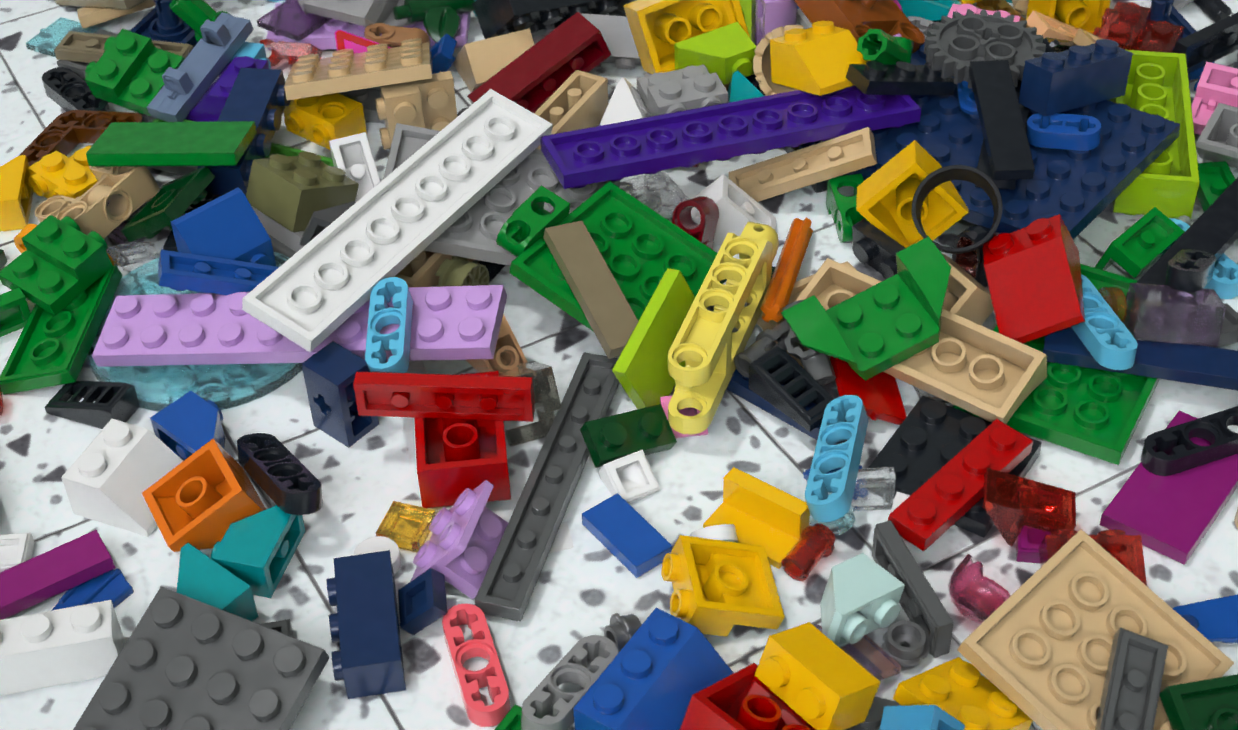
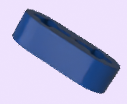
[1027,113,1101,151]

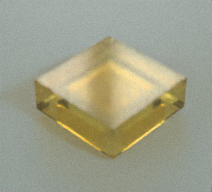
[376,501,435,552]

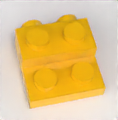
[27,145,98,199]
[661,535,785,637]

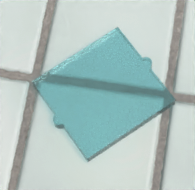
[25,17,104,58]

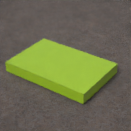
[612,268,695,409]

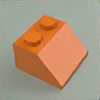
[142,438,266,552]

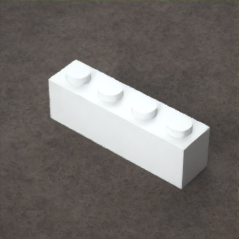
[0,600,124,696]

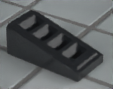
[748,346,834,432]
[44,381,140,429]

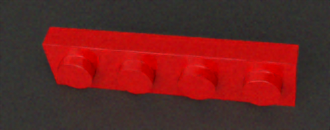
[353,372,535,422]
[888,419,1033,551]

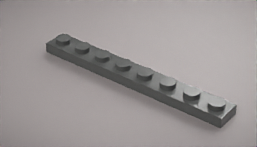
[474,352,619,622]

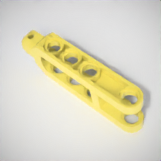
[668,221,779,435]

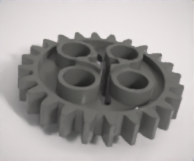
[924,9,1046,88]

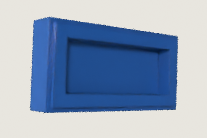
[582,493,673,578]

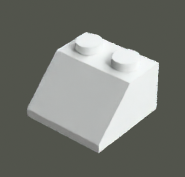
[61,419,183,537]

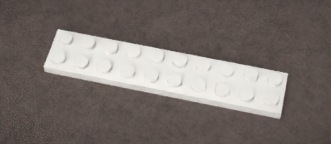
[242,89,553,353]

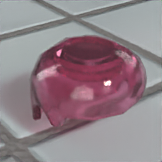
[948,554,1011,625]

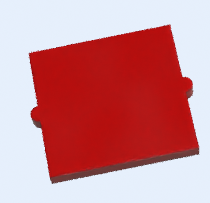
[830,356,907,425]

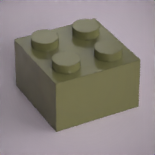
[246,152,359,232]

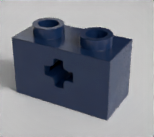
[301,341,379,448]

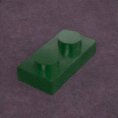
[580,404,677,468]

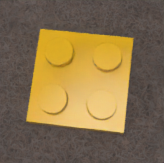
[892,657,1033,730]

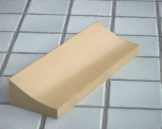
[783,258,1047,424]

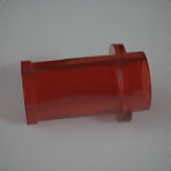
[781,523,836,581]

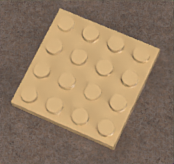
[284,38,433,101]
[957,529,1234,730]

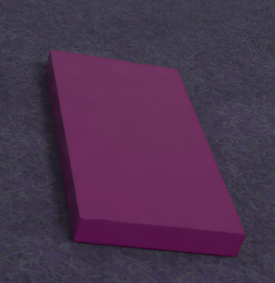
[1100,410,1238,565]

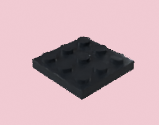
[864,395,1042,538]

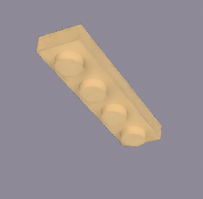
[729,127,877,202]

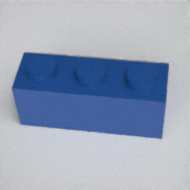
[573,608,734,730]

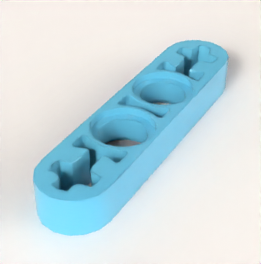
[1071,274,1138,370]
[805,395,868,522]

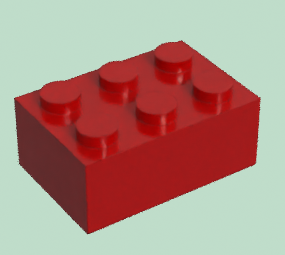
[415,371,511,509]

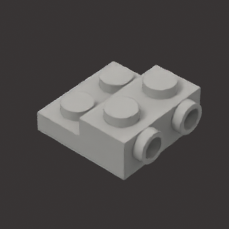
[637,64,728,117]

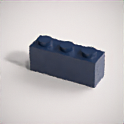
[1018,39,1133,116]
[326,550,406,699]

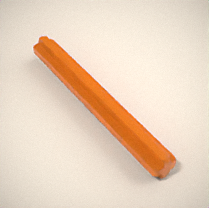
[760,217,813,323]

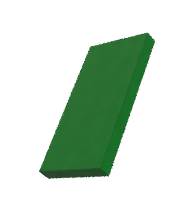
[86,121,257,167]
[0,265,123,395]

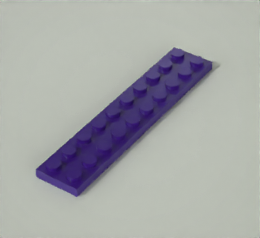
[540,85,921,189]

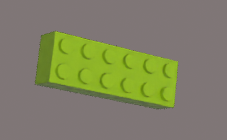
[1109,50,1200,218]

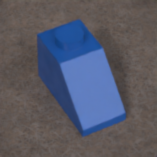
[150,391,226,461]

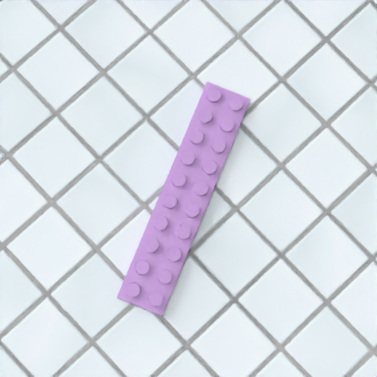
[92,285,507,367]

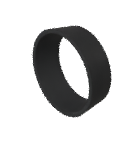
[912,165,1003,254]

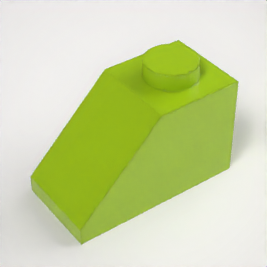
[674,22,756,85]

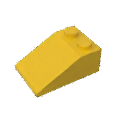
[623,0,749,74]

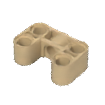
[35,166,159,239]

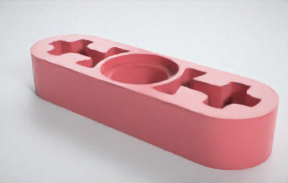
[442,604,510,727]

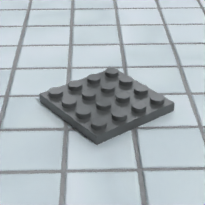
[73,587,330,730]

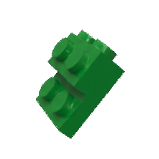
[84,29,184,117]
[0,215,113,316]

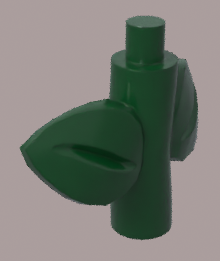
[393,0,474,43]

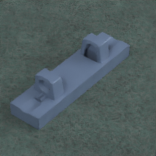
[147,12,254,122]

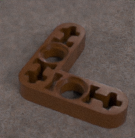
[19,110,144,166]

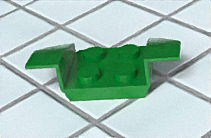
[781,236,951,381]

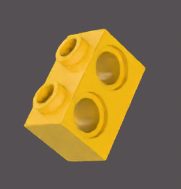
[284,93,367,150]

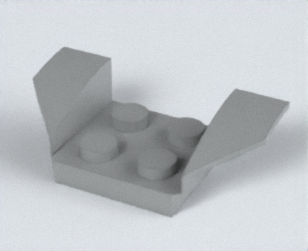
[297,0,415,27]

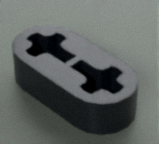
[1165,249,1216,292]

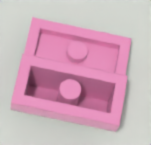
[1191,62,1238,135]

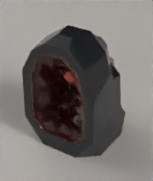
[952,225,996,288]

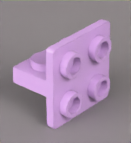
[410,480,508,600]

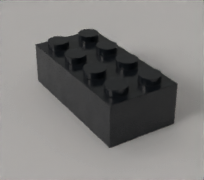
[473,0,622,39]

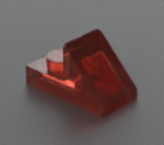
[983,468,1076,546]

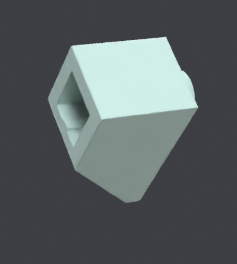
[820,553,905,648]

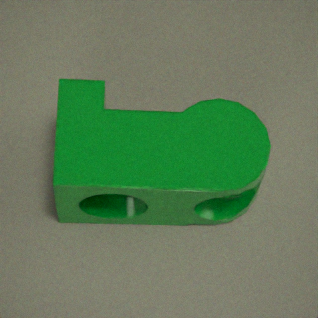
[826,174,869,243]
[496,185,570,257]

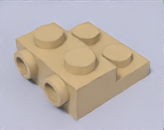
[375,71,457,150]

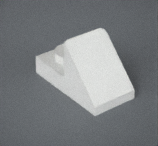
[329,132,380,202]

